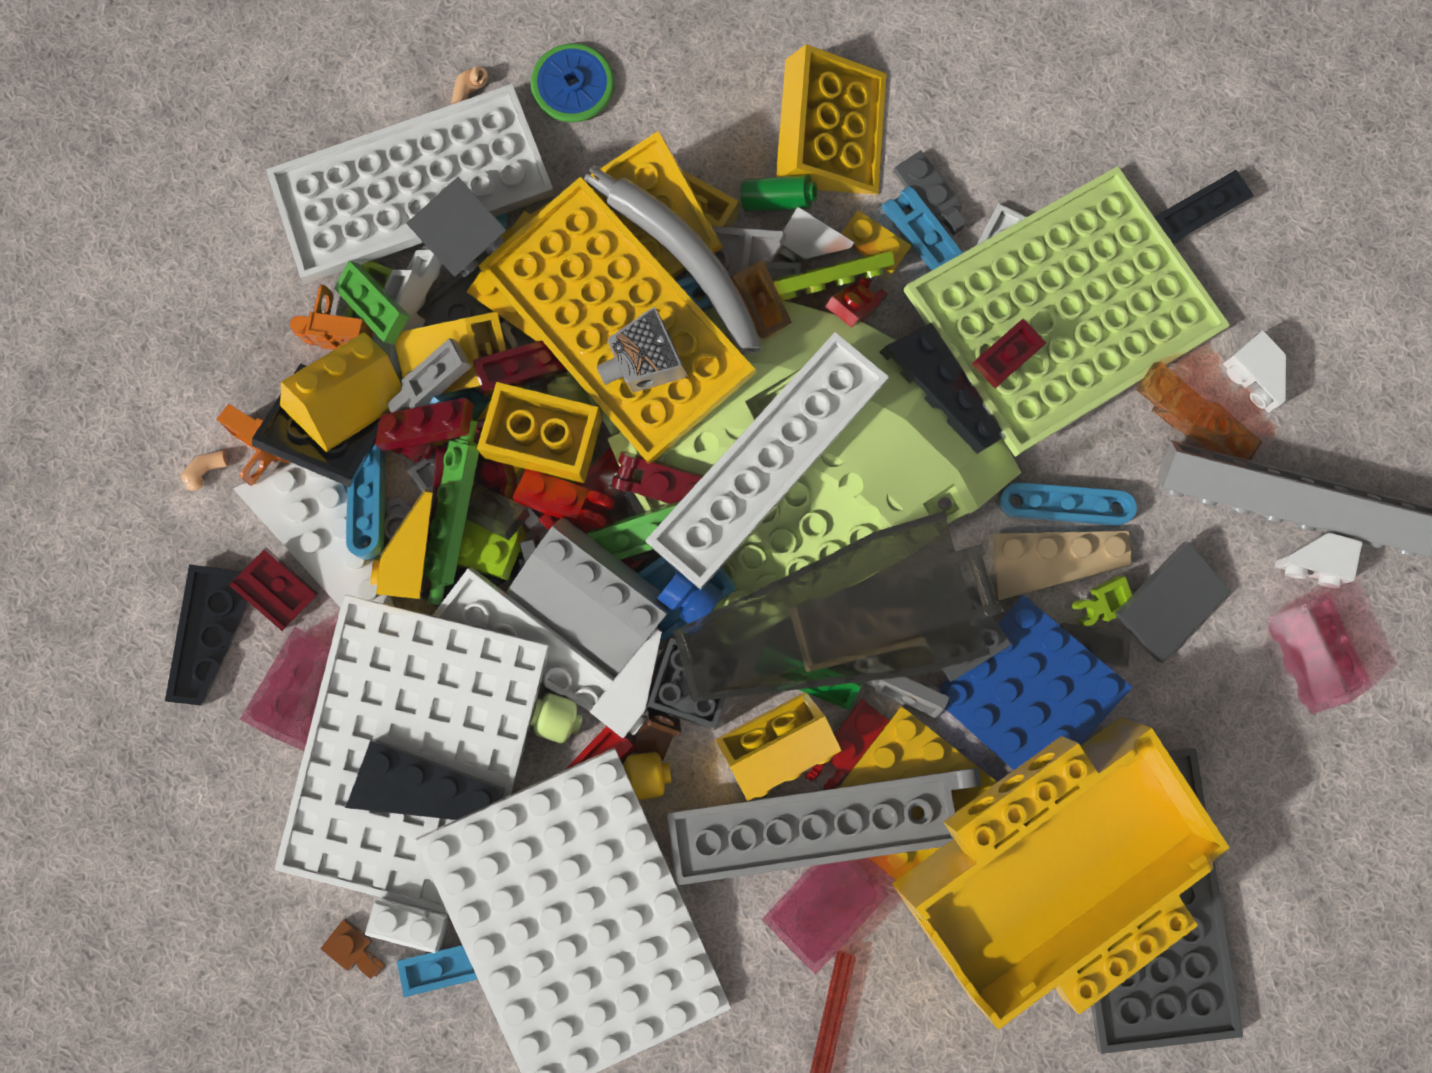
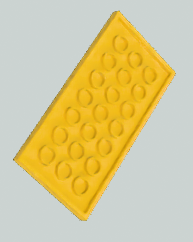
[478,176,757,464]

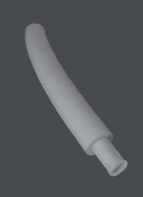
[584,166,762,355]

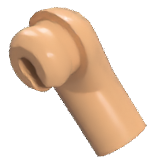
[451,66,488,105]
[181,450,229,491]

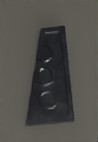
[879,323,1005,454]
[165,564,249,706]
[345,739,506,820]

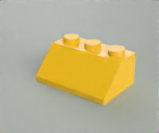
[280,332,402,452]
[715,692,841,801]

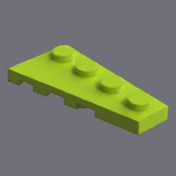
[749,251,895,301]

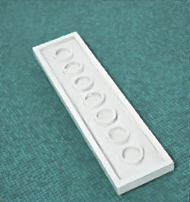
[646,332,889,590]

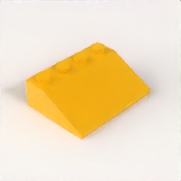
[776,44,887,195]

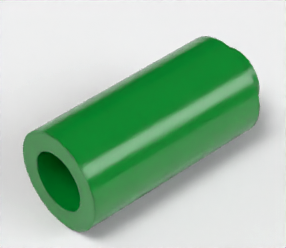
[740,175,818,212]

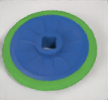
[531,43,614,122]

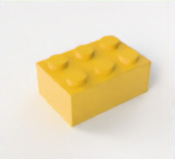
[477,382,603,483]

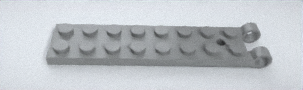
[667,768,981,885]

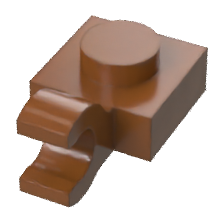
[320,919,386,979]

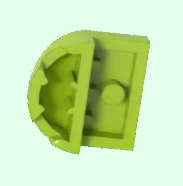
[457,510,528,581]

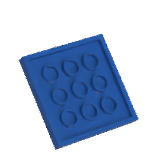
[939,595,1133,771]

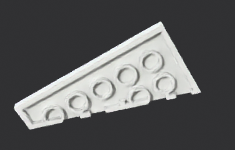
[233,463,397,608]

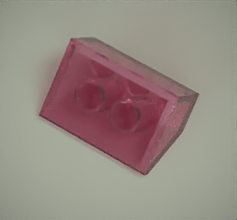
[1267,592,1372,714]
[240,627,331,751]
[762,860,889,975]

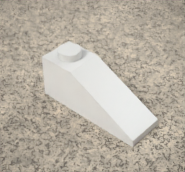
[590,627,662,738]

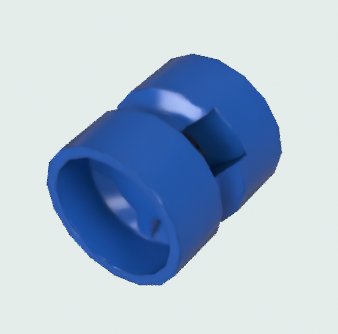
[656,571,724,629]

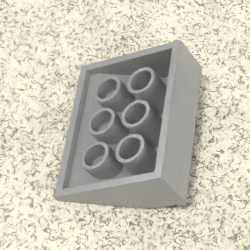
[506,517,669,678]

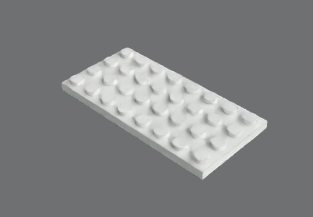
[266,84,555,284]

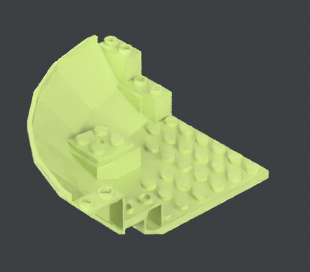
[587,296,1021,649]

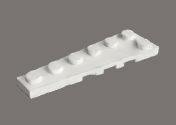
[432,567,615,711]

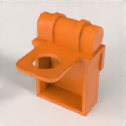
[290,284,373,350]
[216,403,291,486]

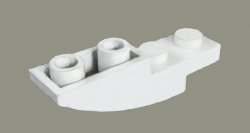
[372,250,442,375]

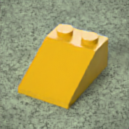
[370,489,432,599]

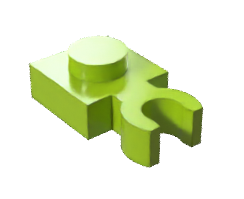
[1072,575,1132,626]

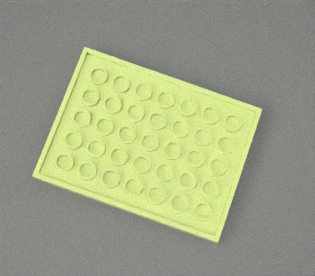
[903,166,1230,457]

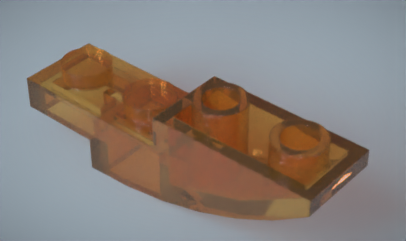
[1136,362,1262,460]

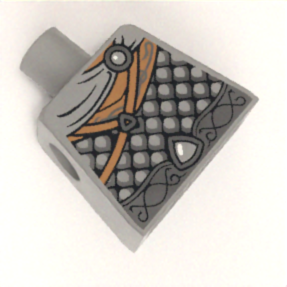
[597,307,688,392]

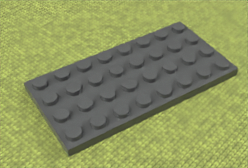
[1091,748,1244,1054]

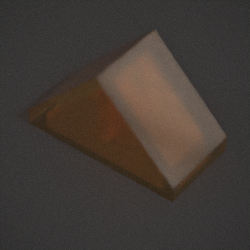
[732,260,792,339]

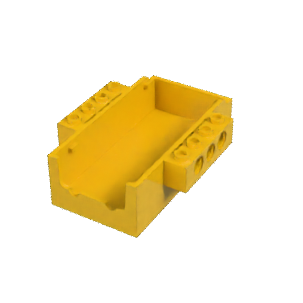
[892,717,1230,1030]

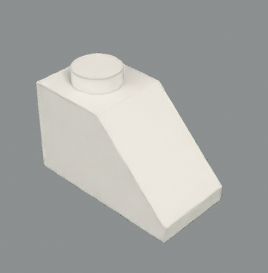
[777,207,854,263]

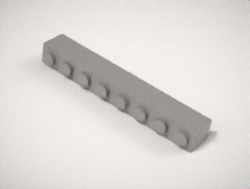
[1158,440,1432,557]

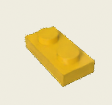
[840,210,912,274]

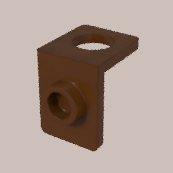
[633,707,682,761]

